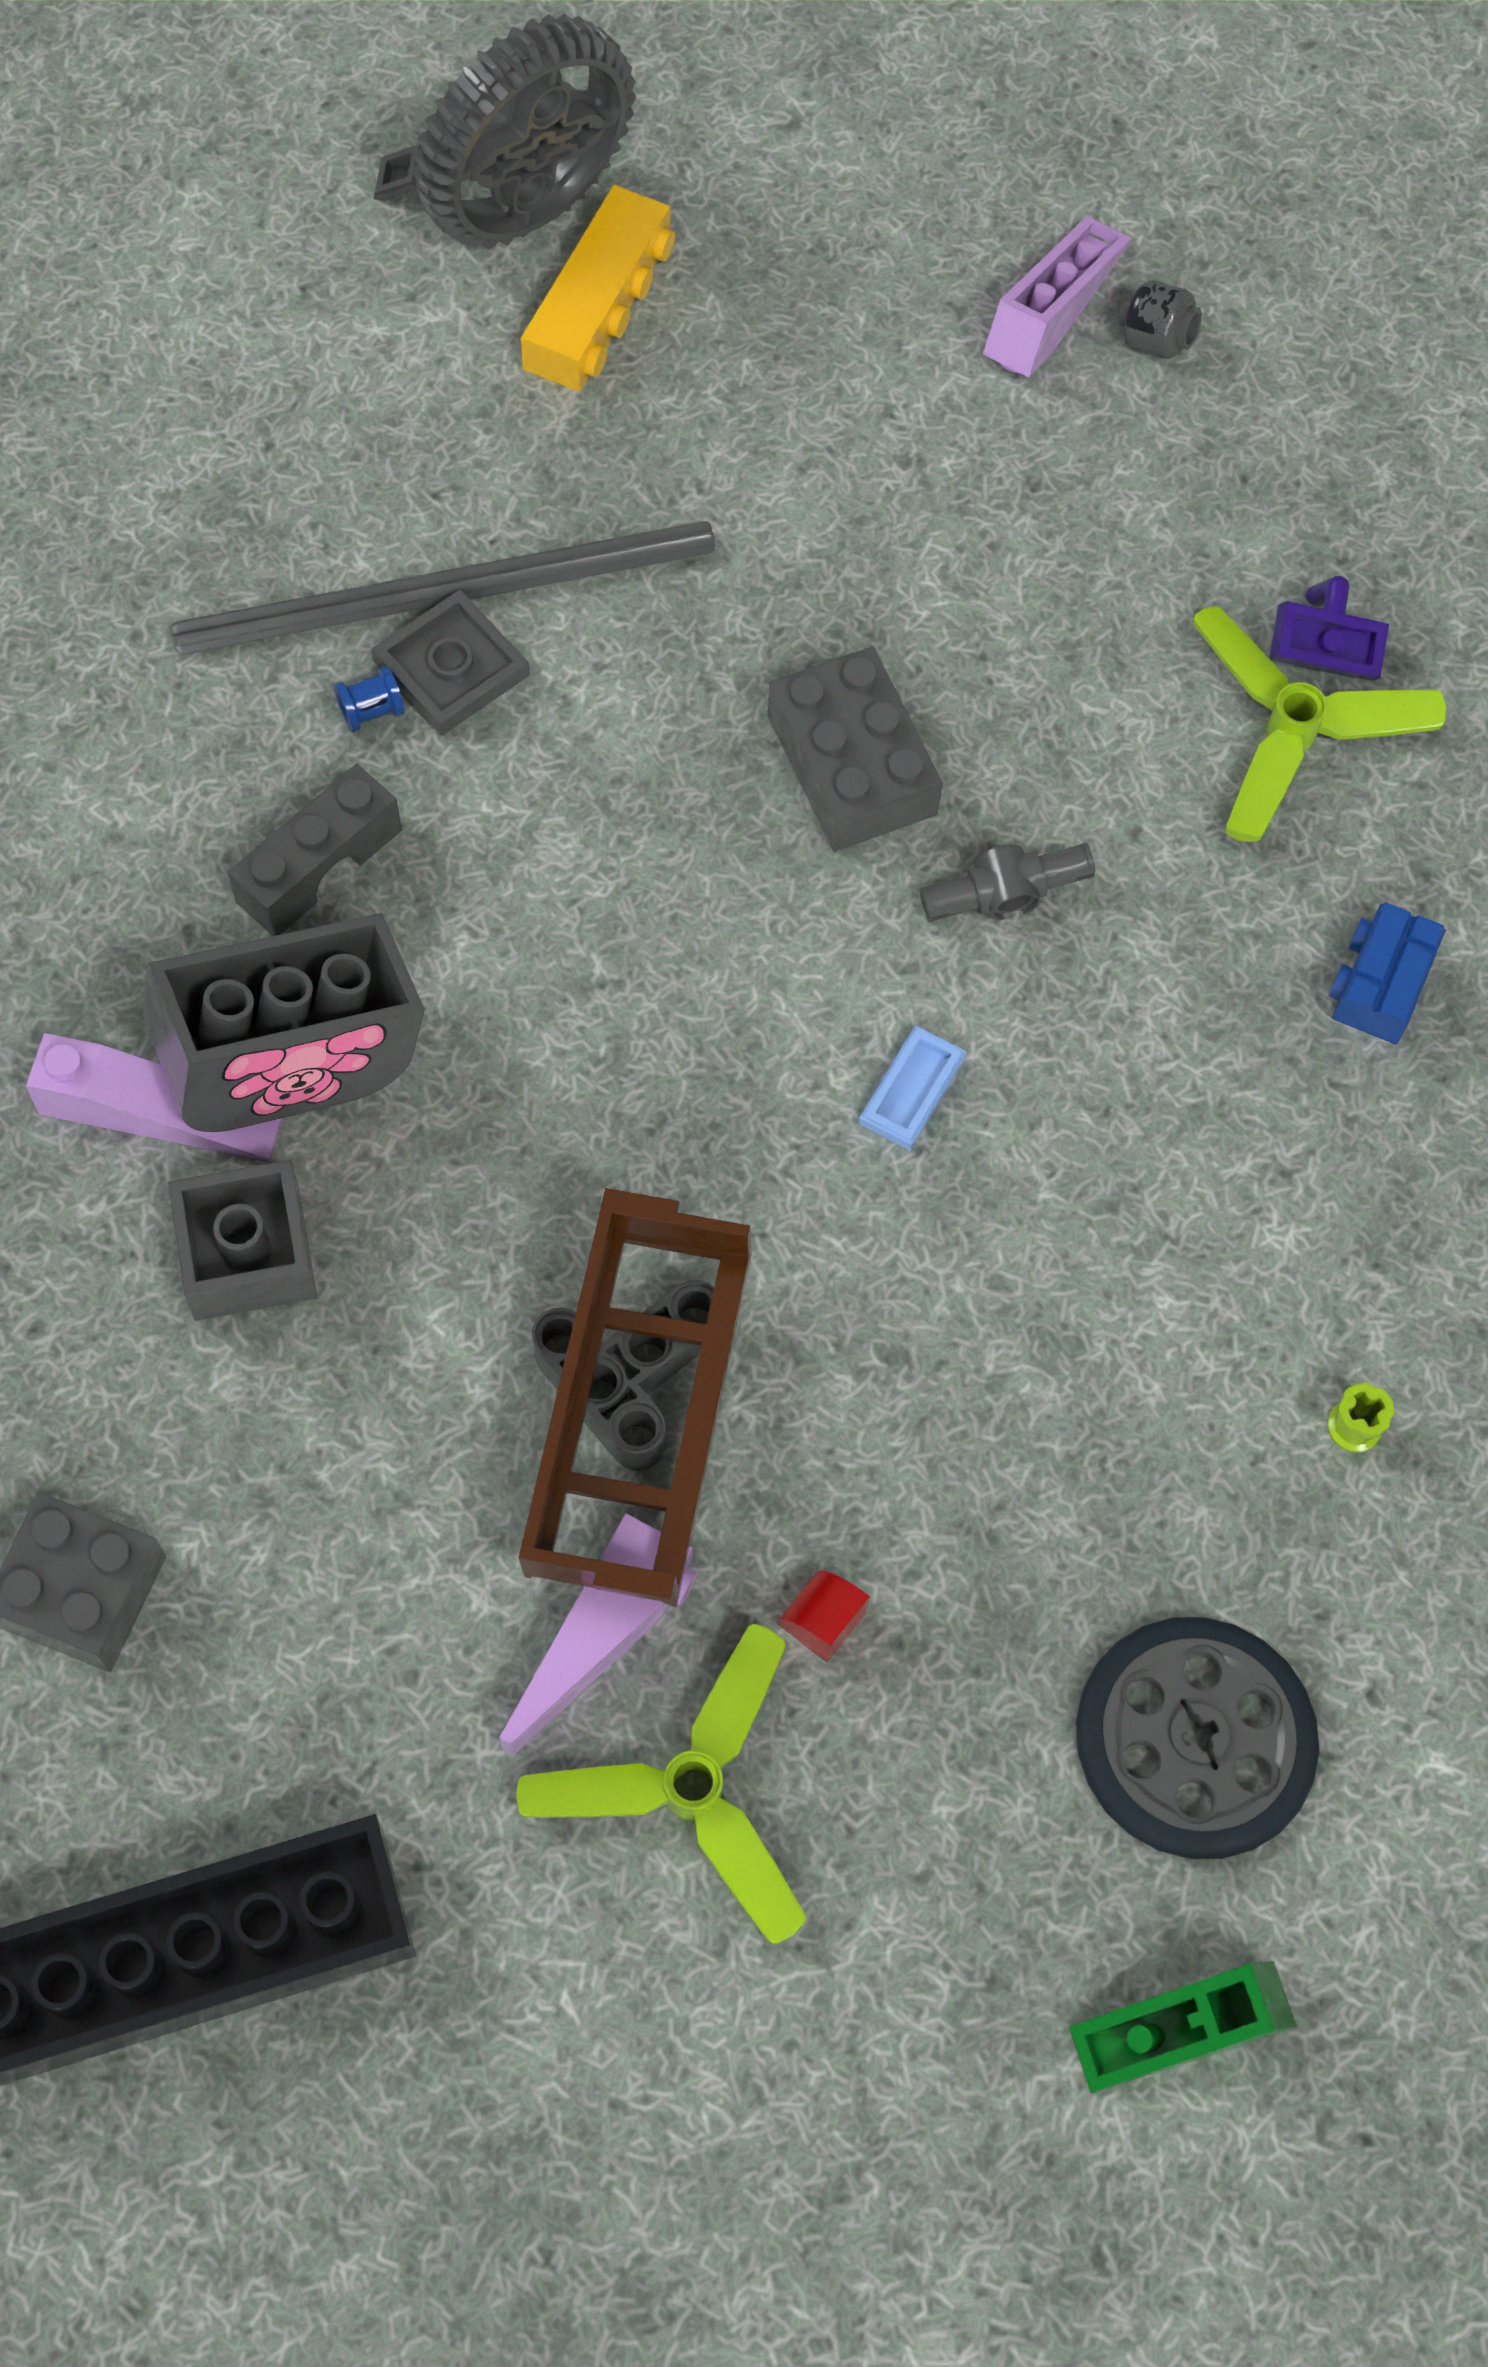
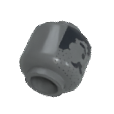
[1119,280,1202,359]

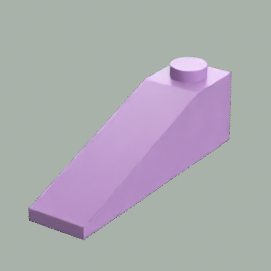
[983,216,1132,377]
[26,1033,282,1162]
[499,1513,698,1756]

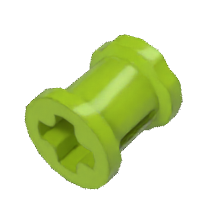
[1327,1382,1395,1453]

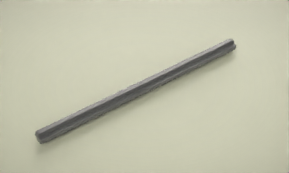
[172,521,715,654]

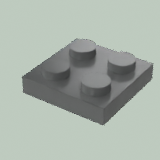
[371,589,530,736]

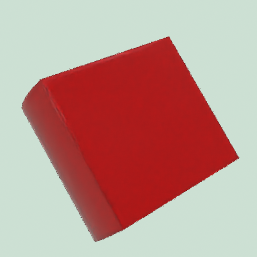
[777,1570,870,1663]

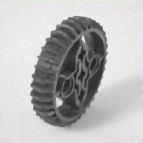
[412,13,637,250]

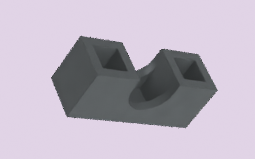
[228,763,402,936]

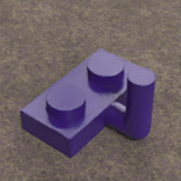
[1269,576,1389,681]

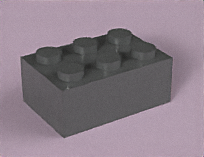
[767,646,943,852]

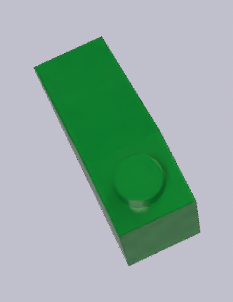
[1069,1961,1297,2093]

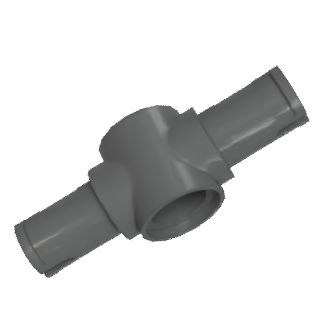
[920,842,1095,923]

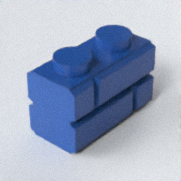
[1328,902,1446,1045]

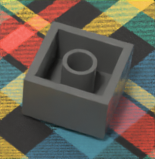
[168,1159,318,1321]
[0,1492,166,1673]

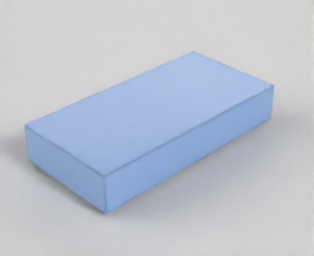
[858,1025,967,1151]

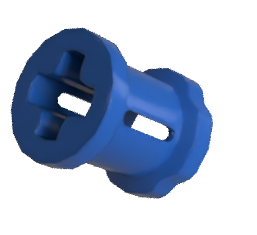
[334,666,405,733]

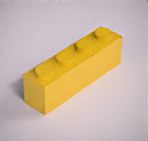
[521,184,676,392]

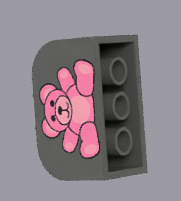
[143,913,425,1132]

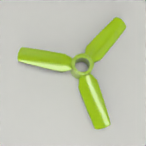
[1193,606,1446,842]
[516,1624,806,1945]

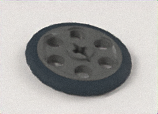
[1076,1617,1320,1859]

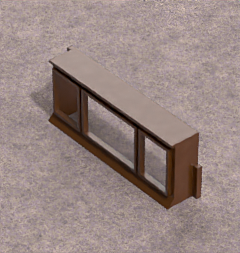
[518,1188,752,1608]

